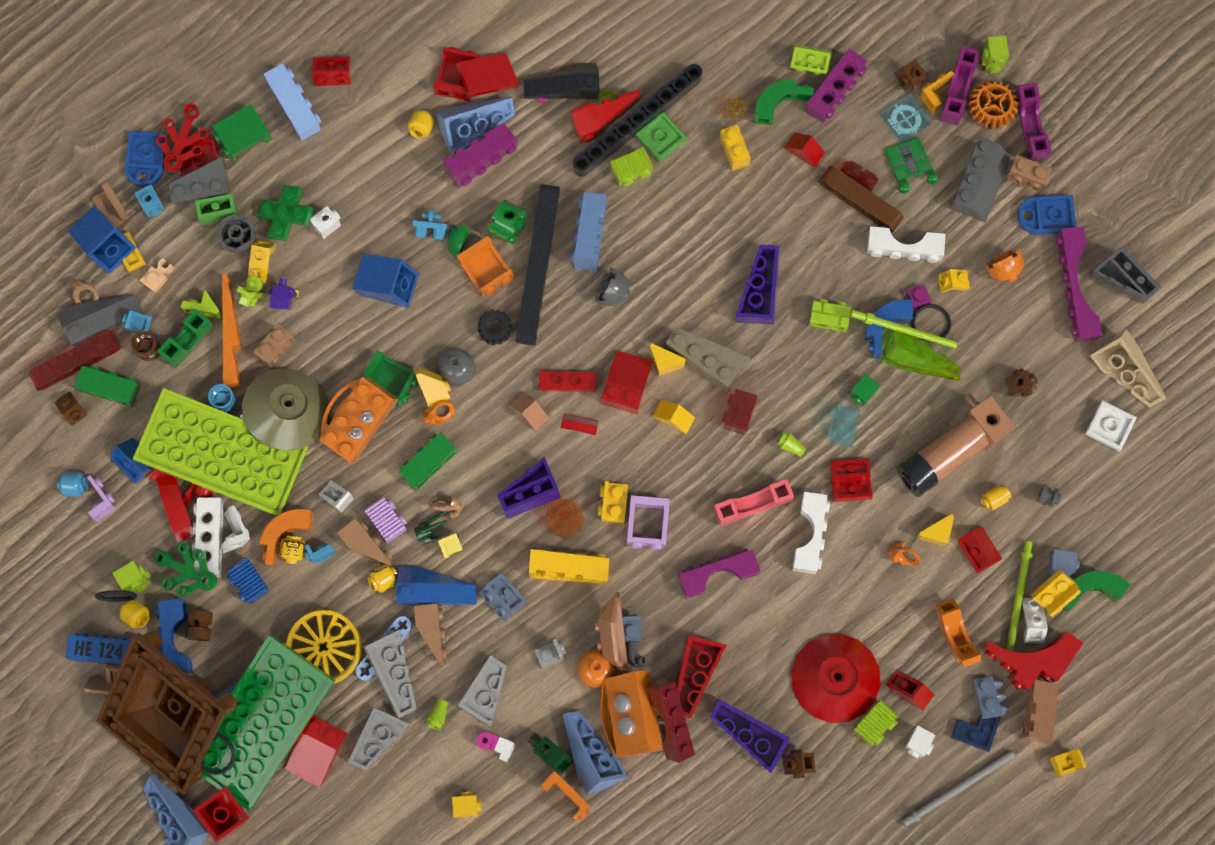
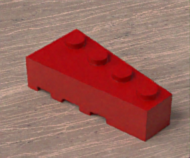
[675,635,727,719]

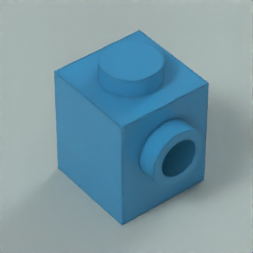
[135,185,165,218]

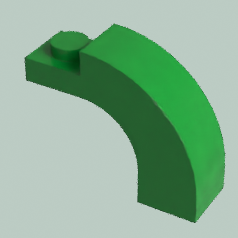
[754,79,814,125]
[1062,571,1131,612]

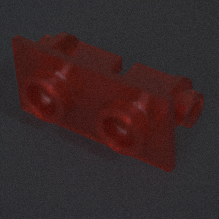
[840,160,879,192]

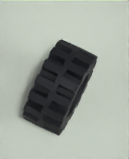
[477,309,512,345]

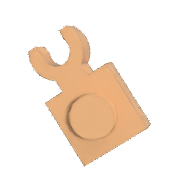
[140,258,174,294]

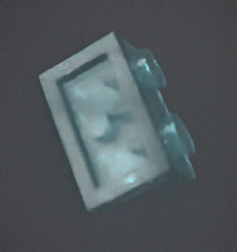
[827,403,860,448]

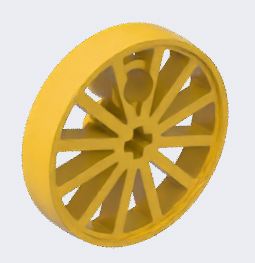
[286,610,362,684]

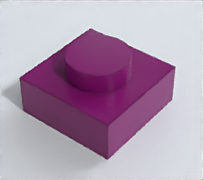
[906,284,931,309]

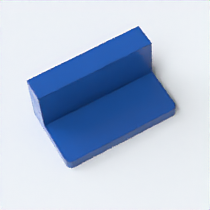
[110,438,153,484]

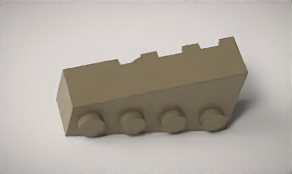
[665,328,750,392]

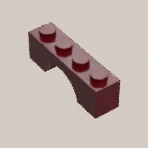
[646,678,695,763]

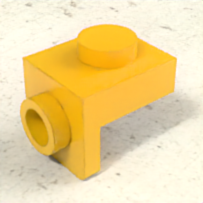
[938,269,970,292]
[1050,748,1086,777]

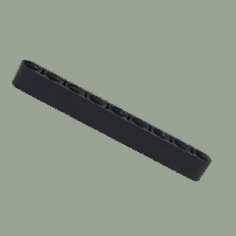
[573,64,702,177]
[516,184,560,346]

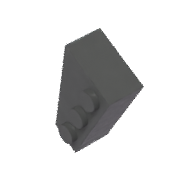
[169,157,231,205]

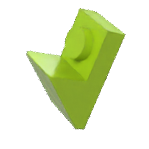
[181,290,222,319]

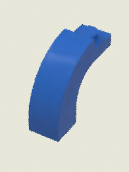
[865,300,913,359]

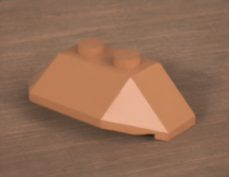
[595,592,628,673]

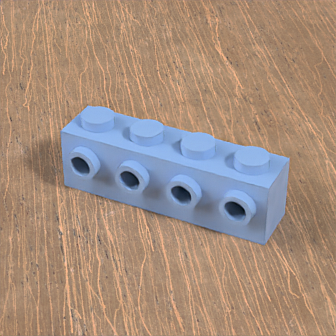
[264,63,321,140]

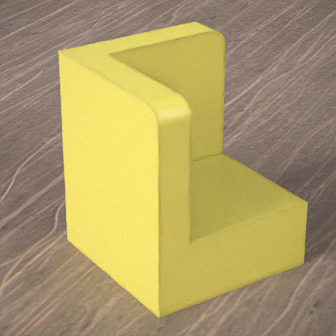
[437,531,463,558]

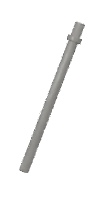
[902,750,1015,827]

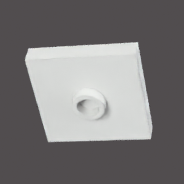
[1084,400,1137,452]

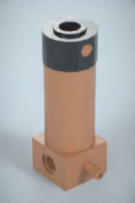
[896,394,1015,497]

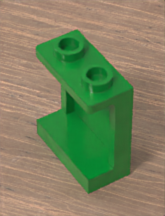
[213,104,273,161]
[361,350,418,408]

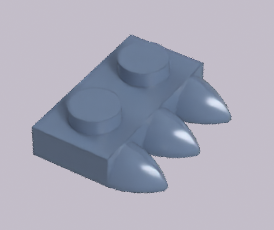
[972,677,1010,719]

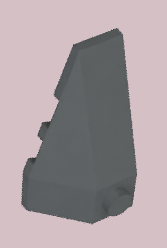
[57,295,143,347]

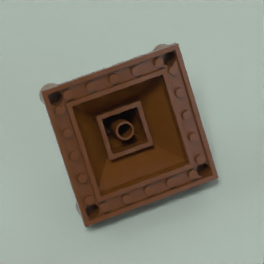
[96,631,237,795]

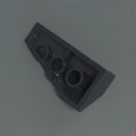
[524,63,600,99]

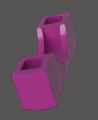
[940,46,980,126]
[1014,82,1052,162]
[678,548,761,599]

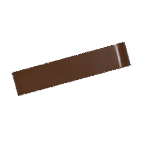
[818,166,904,233]

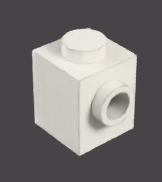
[310,206,341,239]
[904,726,935,758]

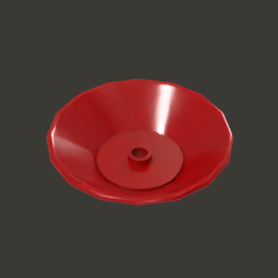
[791,634,881,723]

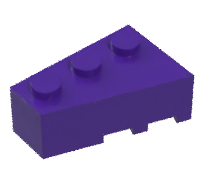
[497,457,561,519]

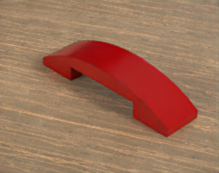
[156,473,196,543]

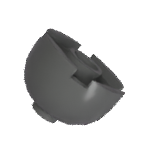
[217,214,256,253]
[595,267,630,306]
[437,348,475,387]

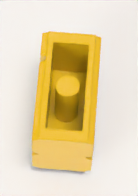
[719,125,751,171]

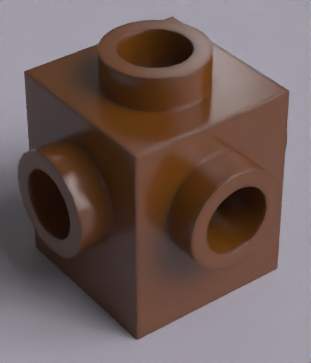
[893,59,927,91]
[1005,368,1038,398]
[783,749,816,779]

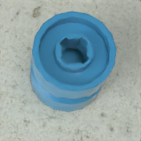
[208,384,238,414]

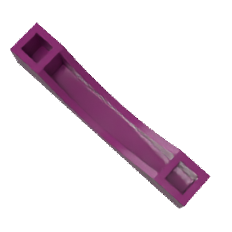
[1056,226,1102,342]

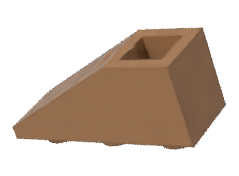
[337,519,393,568]
[414,604,447,665]

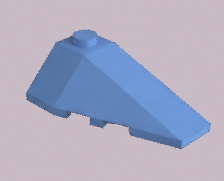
[143,775,209,845]

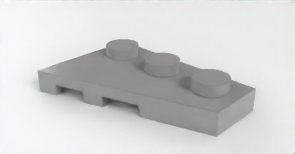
[348,708,410,771]

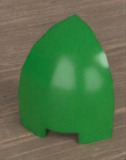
[447,225,470,258]

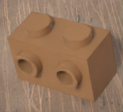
[1006,155,1052,192]
[253,323,295,369]

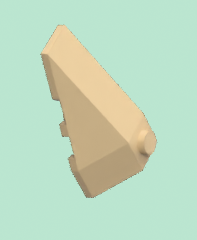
[1090,329,1166,408]

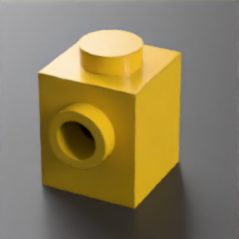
[452,792,482,818]

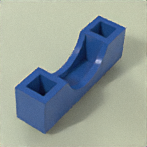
[156,598,193,674]

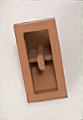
[509,392,549,432]

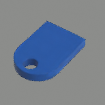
[125,131,168,188]
[1017,195,1076,235]

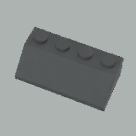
[951,136,1011,222]

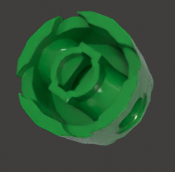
[488,200,527,244]

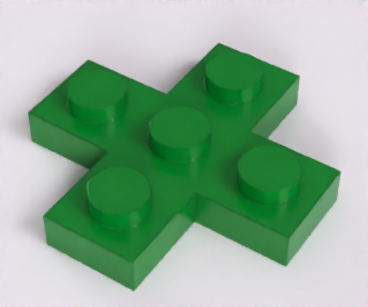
[257,185,314,241]

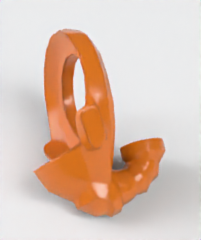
[422,400,455,425]
[888,541,921,566]

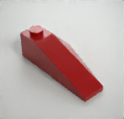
[571,90,640,144]

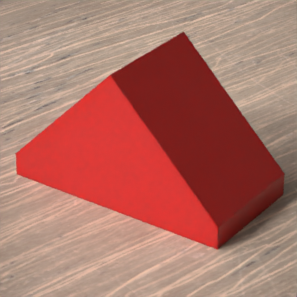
[784,133,825,168]

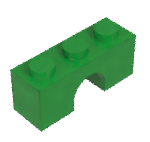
[157,309,214,369]

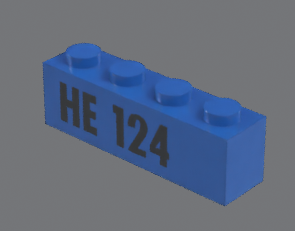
[65,632,131,664]

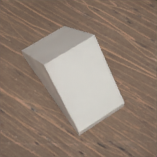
[318,480,354,513]

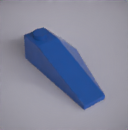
[396,566,477,606]

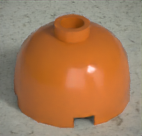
[985,248,1024,283]
[577,649,616,688]

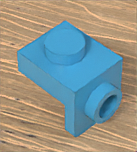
[122,310,152,333]

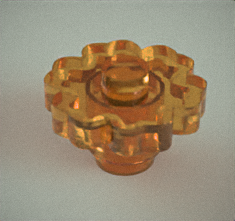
[545,499,585,539]

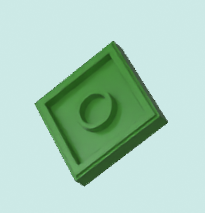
[635,112,687,163]

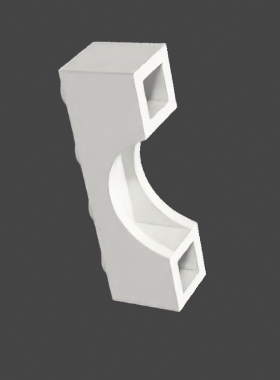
[866,226,946,263]
[792,492,830,574]

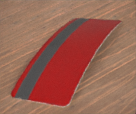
[561,414,599,435]

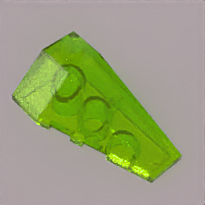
[882,330,961,381]

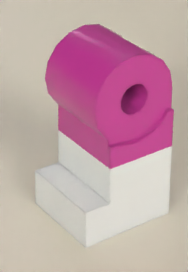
[476,732,515,763]

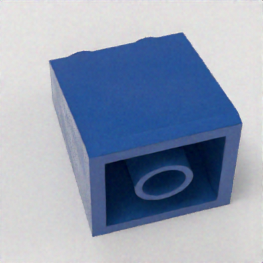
[68,205,137,274]
[352,254,419,308]

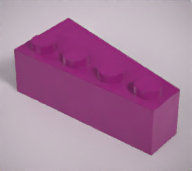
[442,123,518,189]

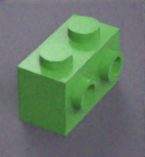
[195,193,239,226]

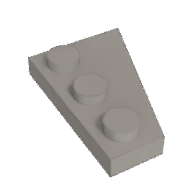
[457,655,507,727]

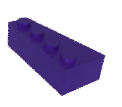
[735,245,780,325]
[710,699,790,773]

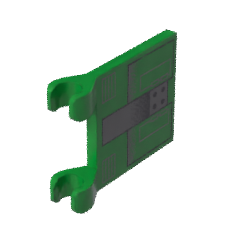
[884,137,938,194]

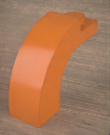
[260,509,314,568]
[935,599,982,668]

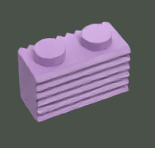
[364,497,407,543]

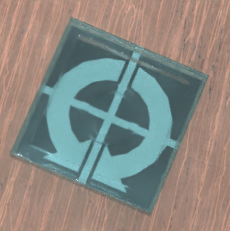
[880,94,933,143]

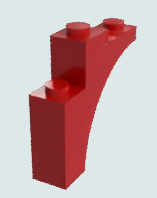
[980,632,1083,690]

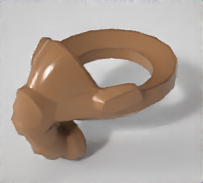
[72,278,99,304]
[429,496,463,519]

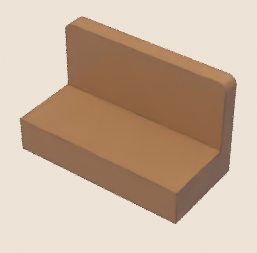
[92,182,130,226]

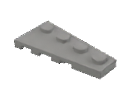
[364,629,416,718]

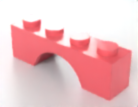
[713,479,794,527]

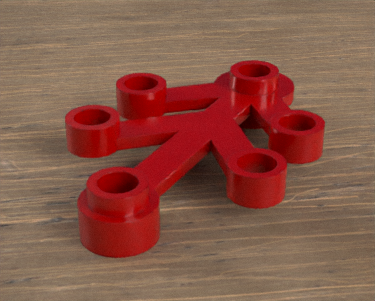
[156,103,210,172]

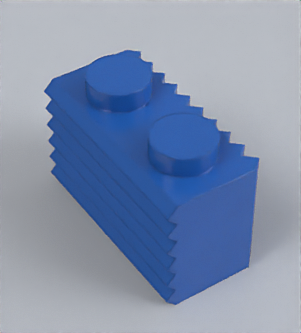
[227,557,270,604]

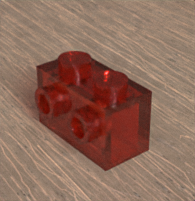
[721,389,758,435]

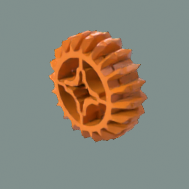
[968,79,1019,130]

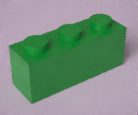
[74,365,140,408]
[399,432,458,491]

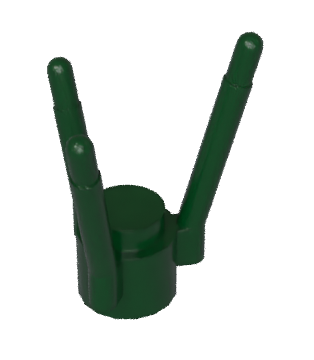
[414,511,459,544]

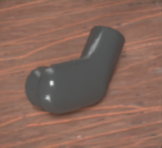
[627,642,647,668]

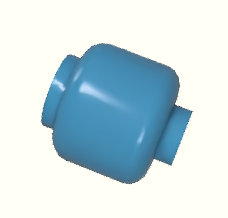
[57,472,88,497]

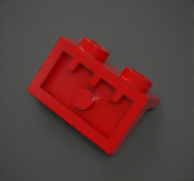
[312,56,351,86]

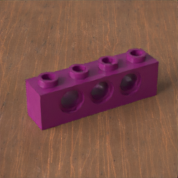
[805,48,868,123]

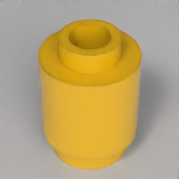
[981,485,1011,511]

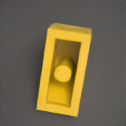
[413,366,451,407]

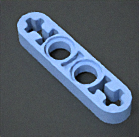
[356,616,412,681]

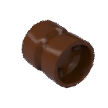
[131,331,161,361]
[184,610,213,641]

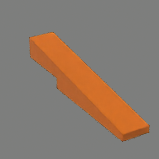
[222,273,243,389]

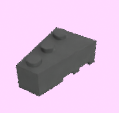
[1091,246,1161,304]

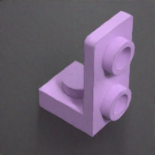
[87,475,116,522]

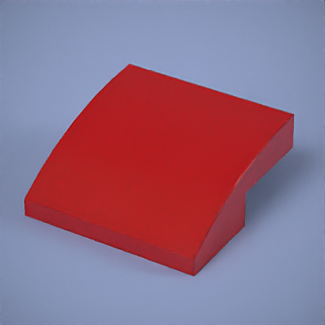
[830,458,873,502]

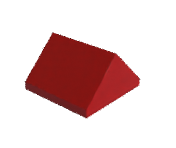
[192,787,250,843]

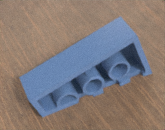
[571,192,606,271]

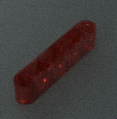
[28,330,121,391]

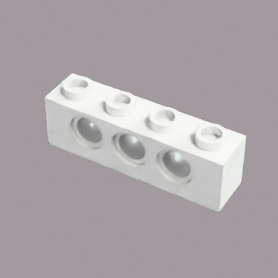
[192,498,224,578]

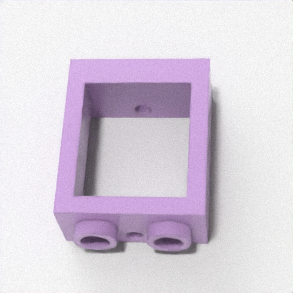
[627,495,670,550]

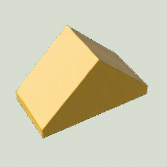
[650,344,686,376]
[652,400,695,434]
[916,514,954,546]

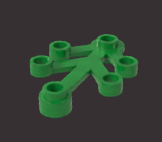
[154,542,218,598]

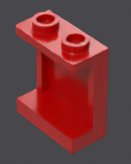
[433,47,480,102]

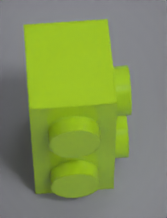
[980,35,1009,74]
[113,561,151,593]

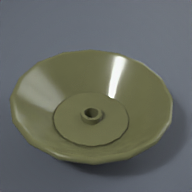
[242,368,329,451]

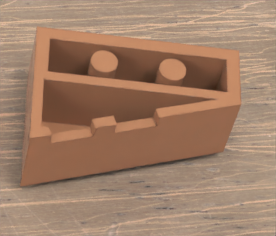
[1021,680,1060,744]

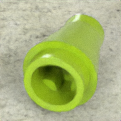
[776,431,806,457]
[426,699,448,730]

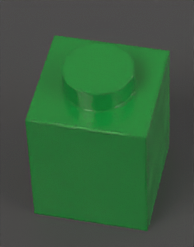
[849,374,880,407]

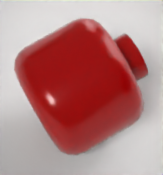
[194,485,214,498]

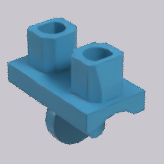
[413,208,449,240]

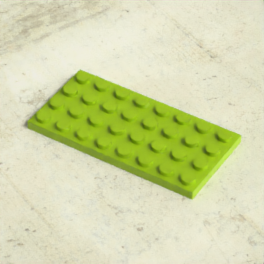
[133,388,309,516]

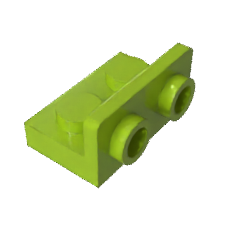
[790,44,831,75]

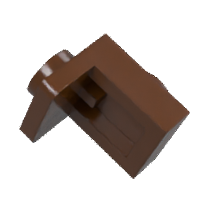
[54,391,87,425]

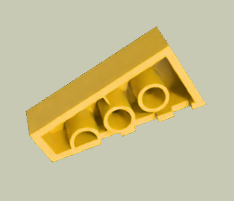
[529,549,609,584]

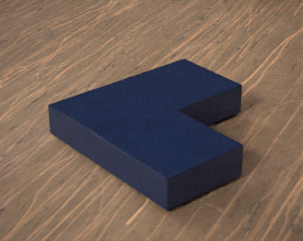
[951,715,1001,752]

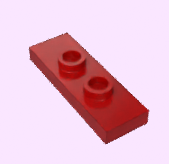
[539,371,597,392]

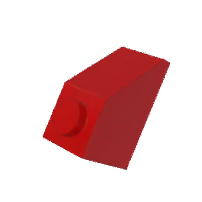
[885,669,934,711]

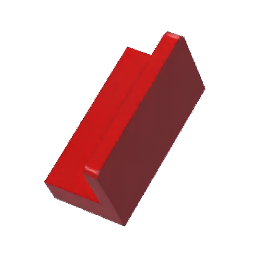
[957,526,1002,573]

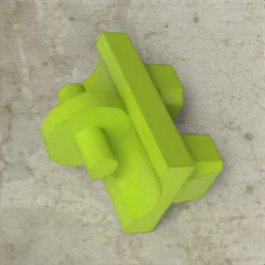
[237,276,266,307]

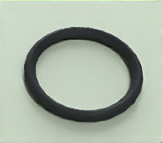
[911,304,951,343]
[95,590,137,602]
[200,733,236,775]

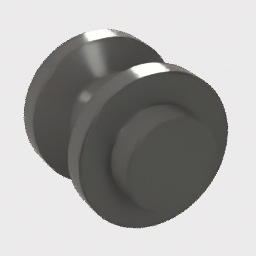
[1037,484,1061,507]

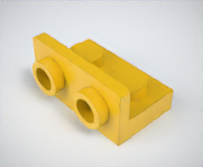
[598,481,628,524]
[1031,569,1081,617]

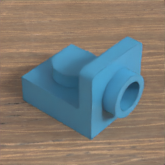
[304,544,336,565]

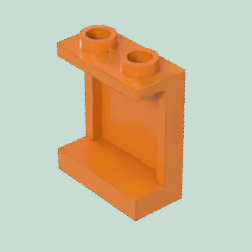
[457,236,514,297]
[541,771,590,821]

